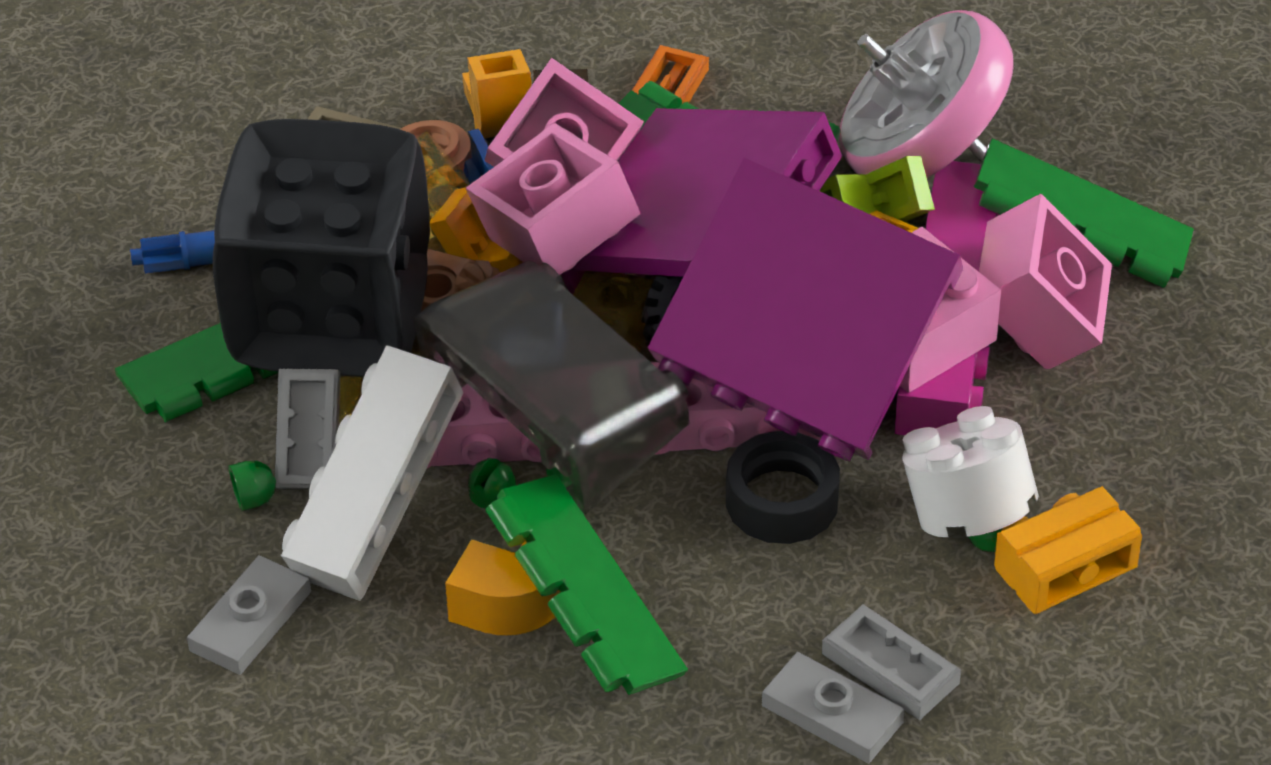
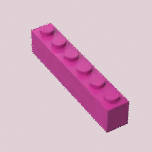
[895,161,999,435]

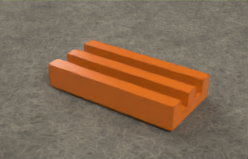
[632,45,709,104]

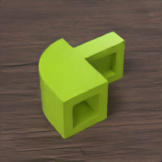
[819,156,935,223]

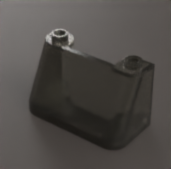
[413,260,690,515]

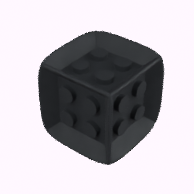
[213,119,430,377]

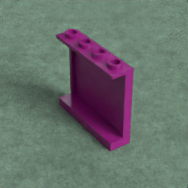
[561,108,842,297]
[648,157,963,462]

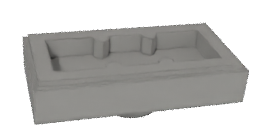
[275,369,341,489]
[187,555,311,675]
[822,604,961,721]
[762,651,904,764]

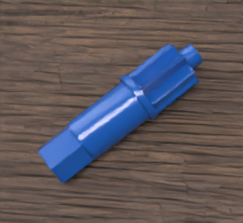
[130,230,215,274]

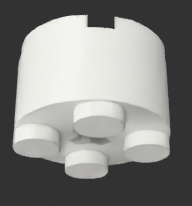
[902,406,1039,537]

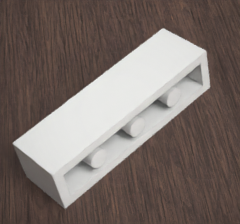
[281,345,464,601]

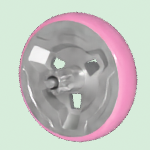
[839,10,1013,178]

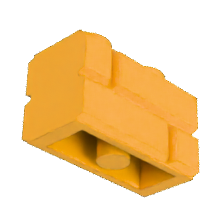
[994,486,1142,614]

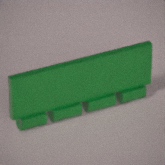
[974,138,1194,288]
[114,323,279,423]
[486,474,688,695]

